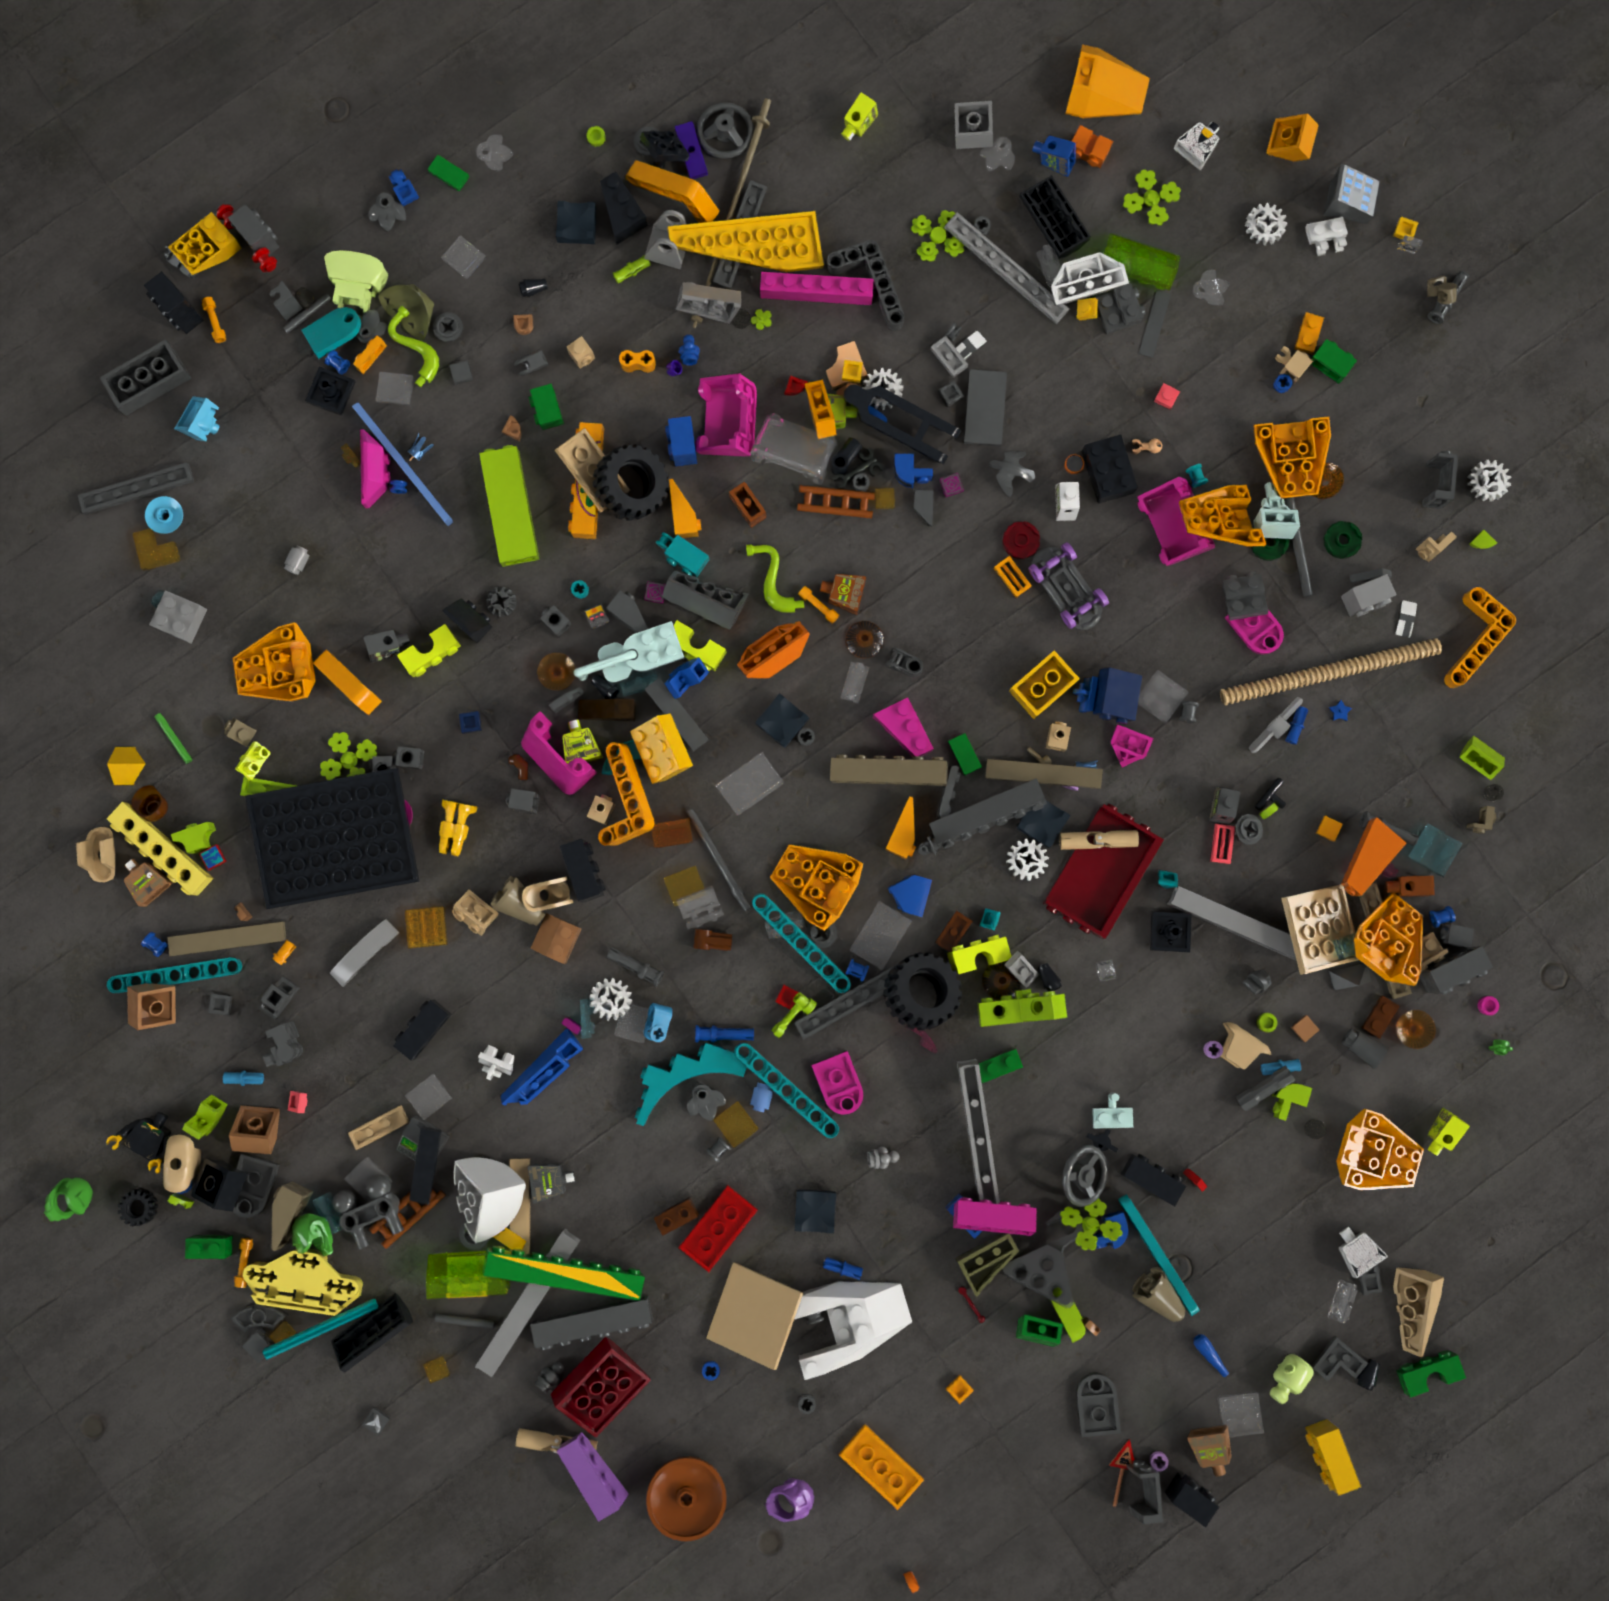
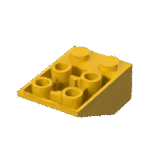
[168,212,242,275]

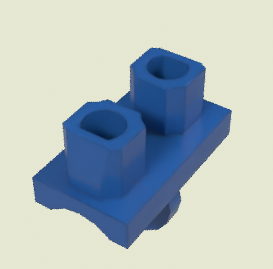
[1073,676,1098,713]

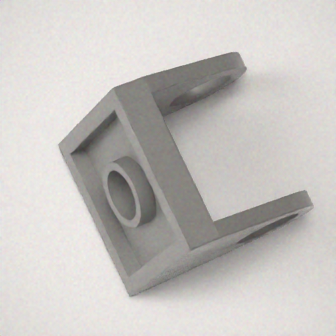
[645,210,686,270]

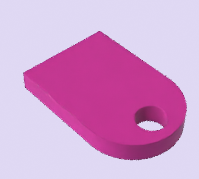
[1225,610,1284,655]
[811,1051,863,1115]

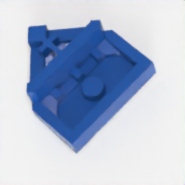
[887,875,932,917]

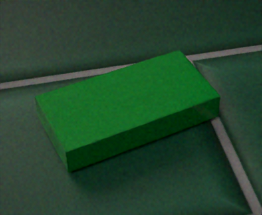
[427,155,469,191]
[948,733,982,776]

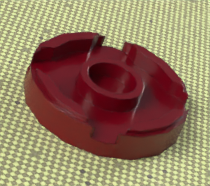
[1002,521,1040,559]

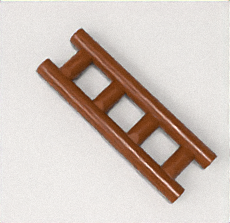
[797,485,875,518]
[369,1189,446,1249]

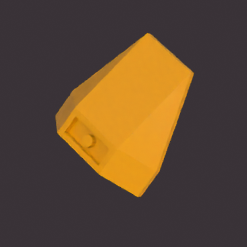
[1065,44,1150,118]
[1253,417,1331,499]
[1179,485,1266,546]
[233,622,316,702]
[770,845,863,931]
[1354,893,1423,986]
[1336,1109,1424,1190]

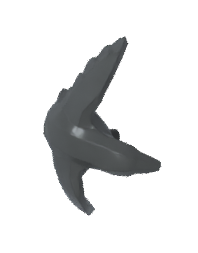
[988,451,1035,497]

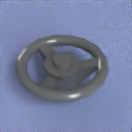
[696,102,755,159]
[1062,1145,1108,1207]

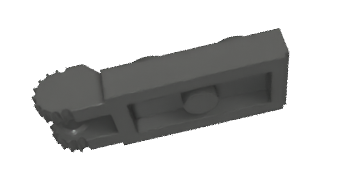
[936,765,961,819]

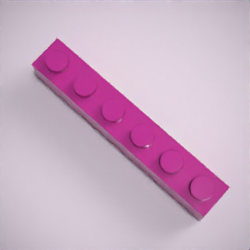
[760,272,874,305]

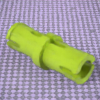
[613,255,651,284]

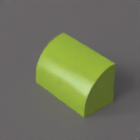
[1459,735,1505,780]

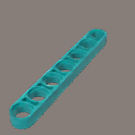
[752,893,851,993]
[107,958,242,993]
[734,1043,839,1138]
[1118,1194,1200,1316]

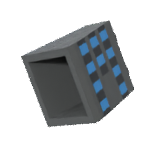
[1324,164,1381,224]

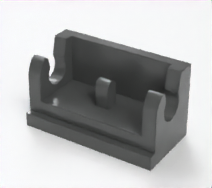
[269,281,303,321]

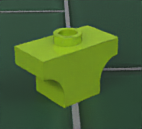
[171,822,216,854]

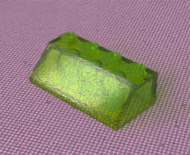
[1103,233,1180,290]
[426,1249,510,1299]

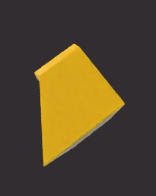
[107,747,146,785]

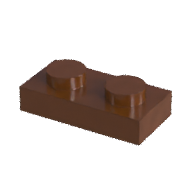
[935,911,973,952]
[1361,996,1400,1039]

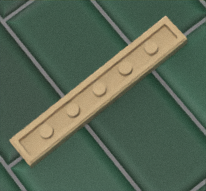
[510,1158,530,1254]

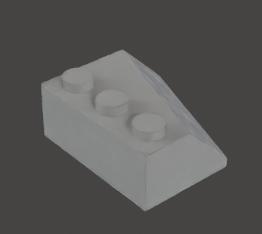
[675,282,741,324]

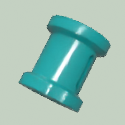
[1185,464,1208,488]

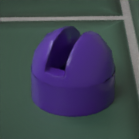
[666,360,682,376]

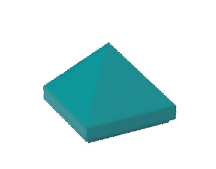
[1158,870,1178,889]
[980,908,1001,930]

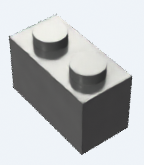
[506,788,540,814]

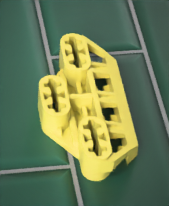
[243,1249,363,1316]

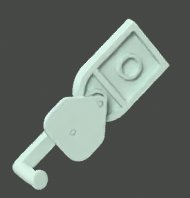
[573,621,684,682]

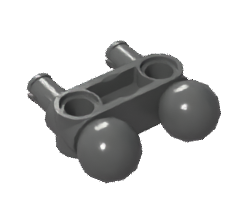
[332,1174,404,1250]

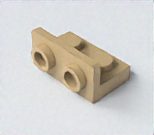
[1416,532,1457,562]
[452,890,499,936]
[1422,932,1448,971]

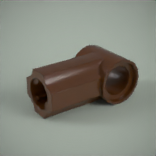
[693,929,733,951]

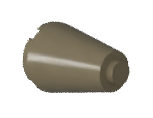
[1132,1267,1186,1322]

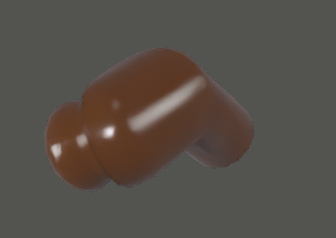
[508,754,528,780]

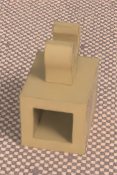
[1275,346,1313,384]

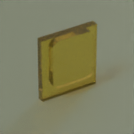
[663,866,707,907]
[713,1101,759,1148]

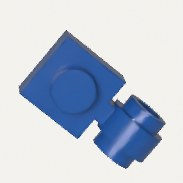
[388,169,419,206]

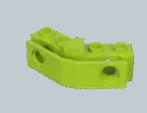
[977,989,1067,1027]

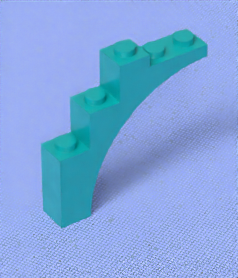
[635,1042,747,1126]

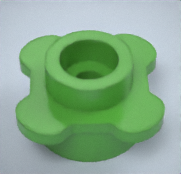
[1489,1040,1513,1055]

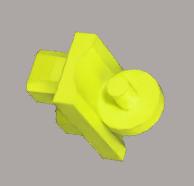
[235,741,271,781]

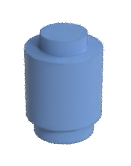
[750,1082,773,1112]

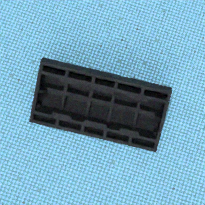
[1019,175,1091,258]
[331,1293,413,1373]

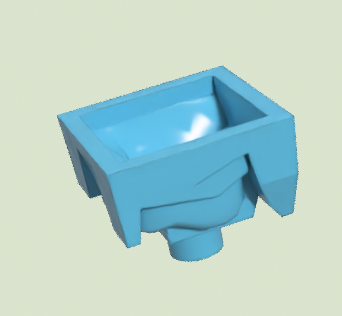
[174,396,220,442]

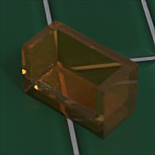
[652,818,694,848]

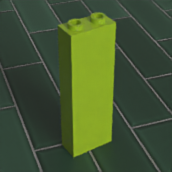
[479,445,540,567]

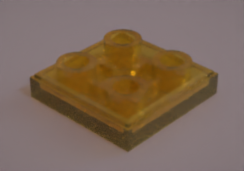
[405,906,448,949]

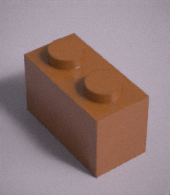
[729,481,767,528]

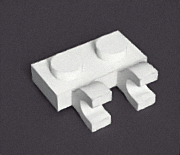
[1305,217,1348,256]

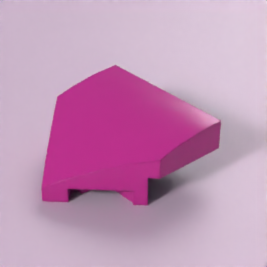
[1110,724,1154,768]

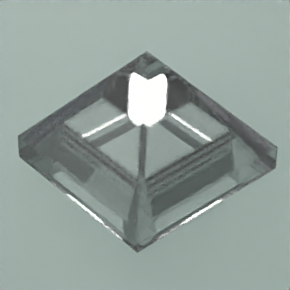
[1096,959,1117,982]

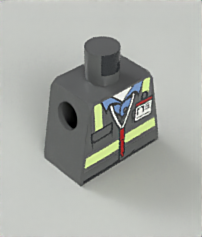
[363,630,410,663]

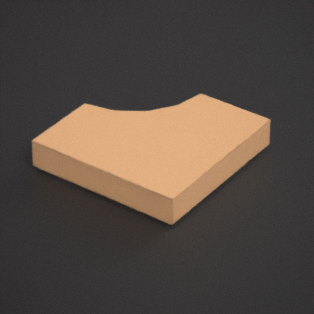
[826,341,867,390]

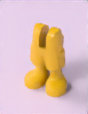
[439,800,477,857]

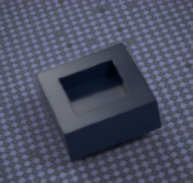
[459,711,482,734]

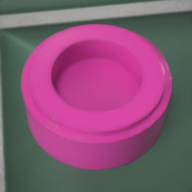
[1477,996,1499,1016]

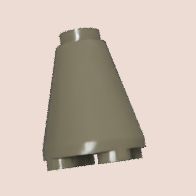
[490,876,545,926]

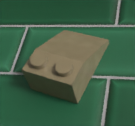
[272,1181,313,1251]

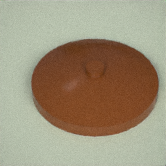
[646,1456,726,1541]

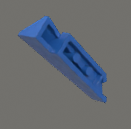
[501,1028,583,1105]

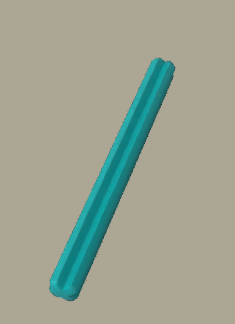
[263,1298,378,1359]

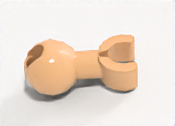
[1132,438,1162,454]

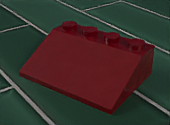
[550,1337,651,1438]

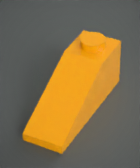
[805,380,836,439]
[669,479,702,538]
[885,796,916,859]

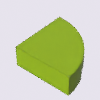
[1469,530,1497,549]
[168,1193,194,1209]

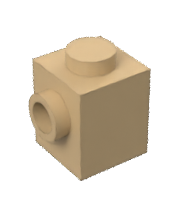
[566,336,595,369]
[1045,722,1071,752]
[587,794,615,825]

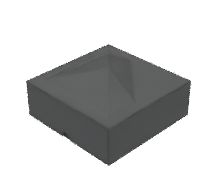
[362,1407,391,1436]

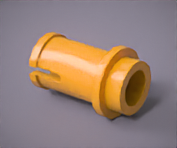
[272,939,296,965]

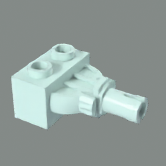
[1253,482,1300,539]

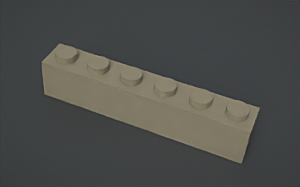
[830,755,948,786]

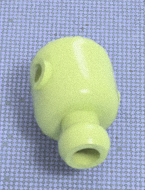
[1270,1354,1314,1404]

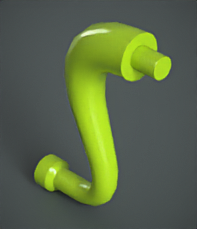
[388,306,439,388]
[746,544,804,613]

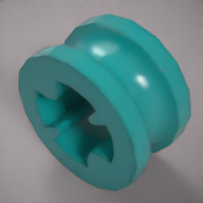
[571,580,589,599]

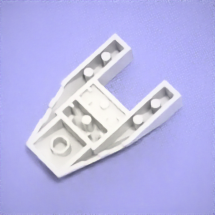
[794,1281,912,1380]

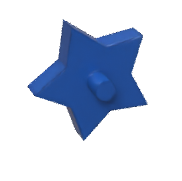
[1329,700,1352,721]

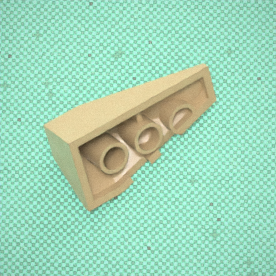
[1393,1268,1444,1357]

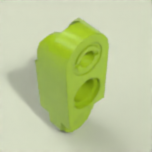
[1051,1288,1086,1343]

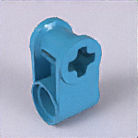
[644,1003,673,1042]

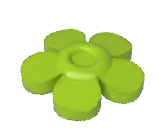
[751,309,772,330]

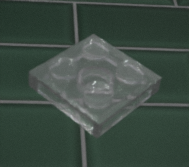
[1138,670,1188,723]
[1217,1391,1264,1438]

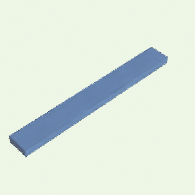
[352,403,453,526]

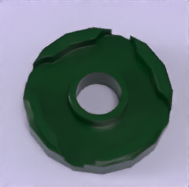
[1323,521,1363,559]
[1251,538,1289,561]

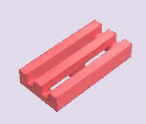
[1210,824,1235,864]

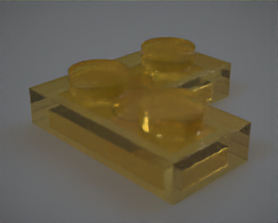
[132,528,180,571]

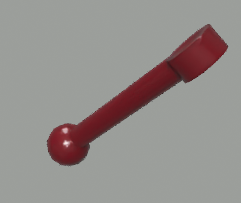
[958,1286,985,1323]

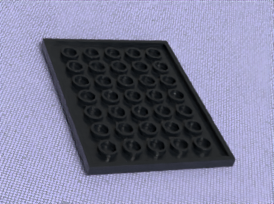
[245,768,420,910]

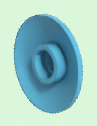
[145,496,183,534]

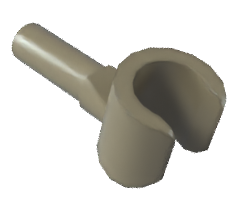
[1027,747,1052,764]

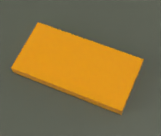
[839,1424,924,1510]

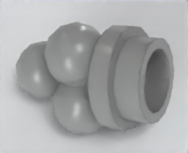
[867,1146,900,1169]

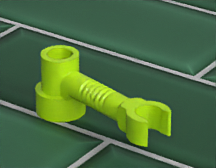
[771,992,817,1038]

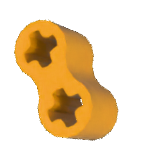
[619,350,656,373]

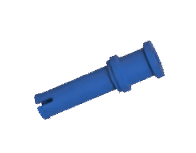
[695,1025,754,1043]

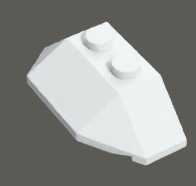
[1051,252,1129,305]

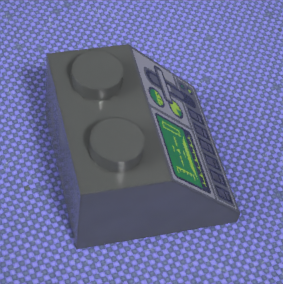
[396,1115,450,1161]

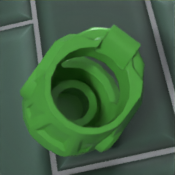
[44,1177,93,1221]
[292,1214,333,1256]

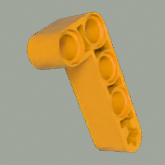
[313,649,382,715]

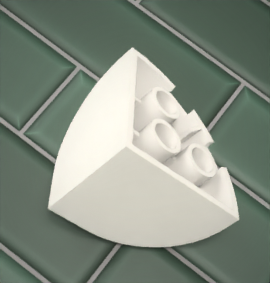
[454,1158,526,1243]

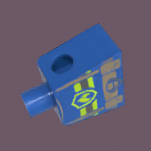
[1032,136,1076,177]

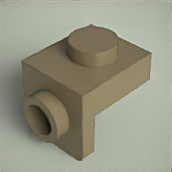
[223,717,257,747]
[1467,806,1496,834]

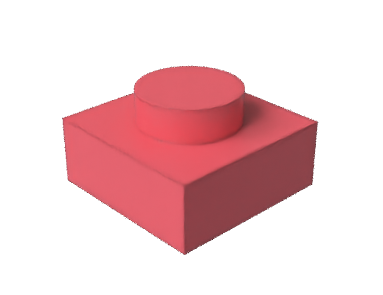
[1154,383,1180,410]
[288,1091,307,1113]

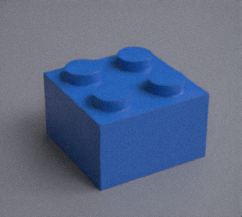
[665,416,698,467]

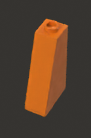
[1341,817,1406,896]

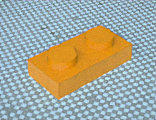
[1294,312,1324,355]
[353,336,387,374]

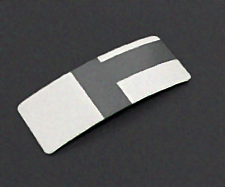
[956,331,987,360]
[1396,600,1417,638]

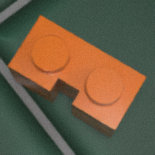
[1072,125,1113,168]

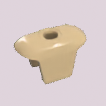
[76,827,115,882]
[522,876,573,912]
[1220,1022,1271,1069]
[163,1135,202,1193]

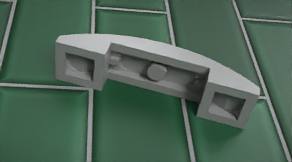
[330,919,400,987]

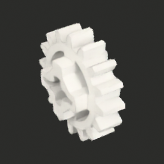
[1245,203,1287,245]
[863,368,903,410]
[1467,460,1511,502]
[1006,839,1049,881]
[589,978,632,1021]

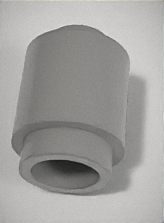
[284,545,310,575]

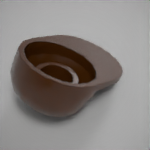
[131,785,168,822]

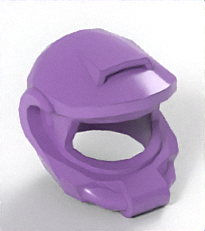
[765,1478,814,1522]

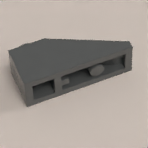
[606,590,648,633]

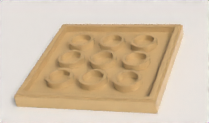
[1281,884,1359,975]
[706,1263,803,1370]

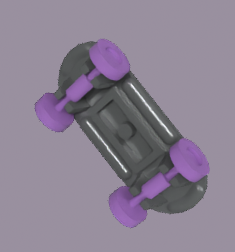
[1028,542,1109,630]

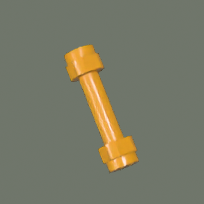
[201,297,226,343]
[798,586,840,624]
[234,1238,253,1288]

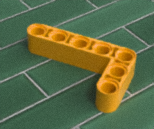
[625,160,719,223]
[1444,587,1516,688]
[598,742,654,846]

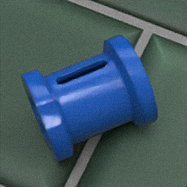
[325,350,350,375]
[1429,906,1456,928]
[141,932,168,957]
[845,959,869,982]

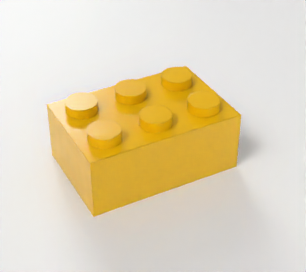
[1009,650,1080,719]
[630,713,693,784]
[1305,1419,1361,1496]

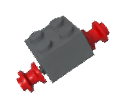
[216,204,279,272]

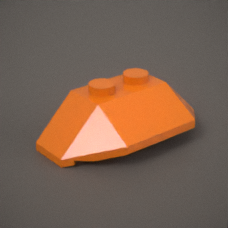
[737,621,810,678]

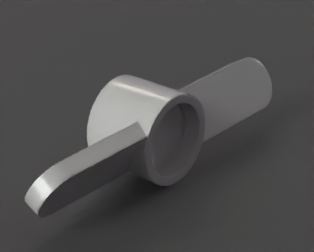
[1249,697,1303,753]

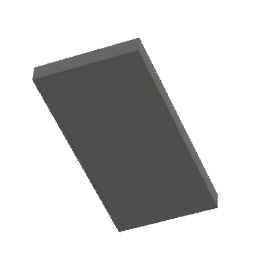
[964,369,1007,447]

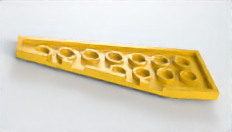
[667,211,824,272]

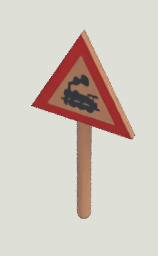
[1109,1439,1134,1507]

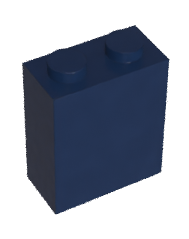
[1093,667,1142,724]

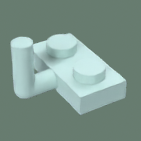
[1092,1092,1133,1128]

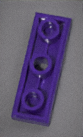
[675,121,708,179]

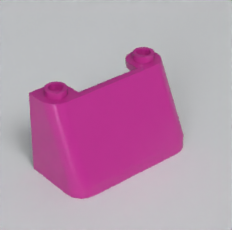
[695,373,757,457]
[1137,477,1215,566]
[521,711,597,795]

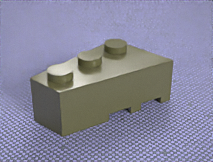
[955,1233,1019,1297]

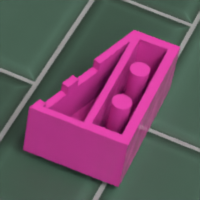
[873,698,934,757]

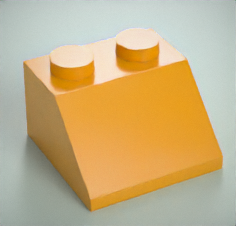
[1266,113,1319,162]

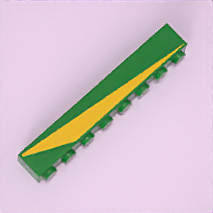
[482,1246,645,1301]

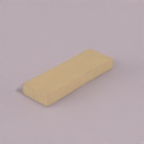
[348,1105,410,1150]

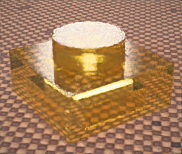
[340,443,361,468]
[875,488,895,509]
[269,1321,297,1343]
[423,1356,450,1384]

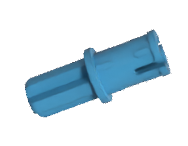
[1261,1059,1301,1075]
[223,1070,264,1086]

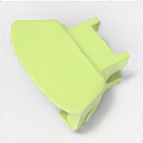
[324,250,388,314]

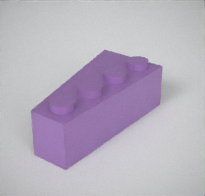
[557,1432,629,1522]

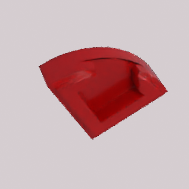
[784,375,808,396]
[1183,1168,1207,1192]

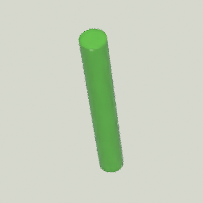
[154,713,192,764]

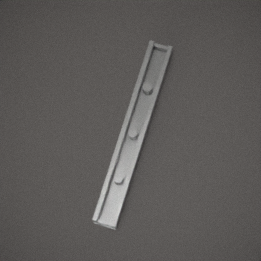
[1167,886,1297,961]
[957,1059,1000,1204]
[475,1229,580,1377]

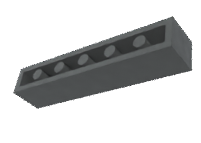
[929,778,1047,849]
[530,1296,653,1350]

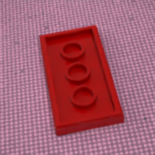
[678,1185,758,1272]

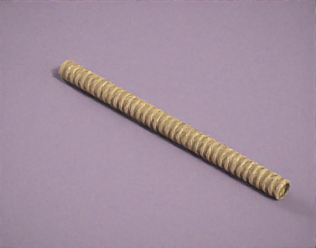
[1220,638,1442,706]

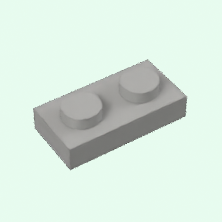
[930,336,968,378]
[1004,951,1039,988]

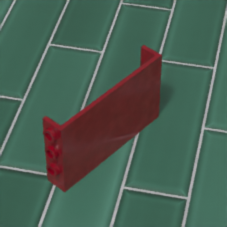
[1043,803,1164,939]

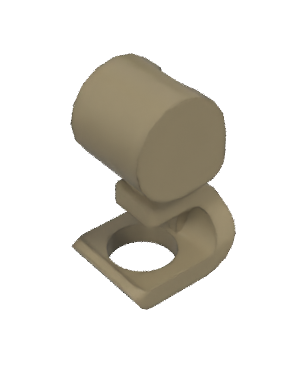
[1427,276,1457,304]

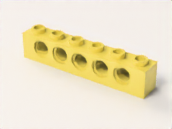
[107,802,214,896]

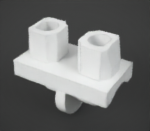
[478,1045,514,1080]

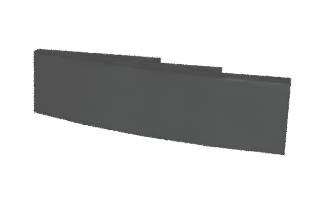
[645,677,708,752]

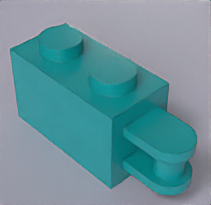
[655,532,709,577]

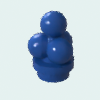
[679,334,700,366]

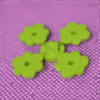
[1123,169,1181,226]
[911,210,964,262]
[320,732,377,780]
[1060,1198,1122,1250]

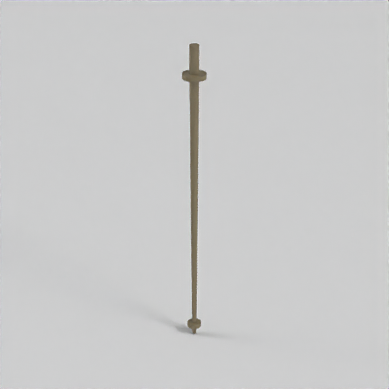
[691,98,771,328]

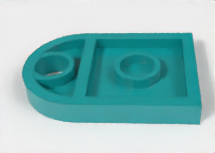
[301,307,361,359]

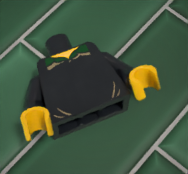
[106,1112,171,1174]

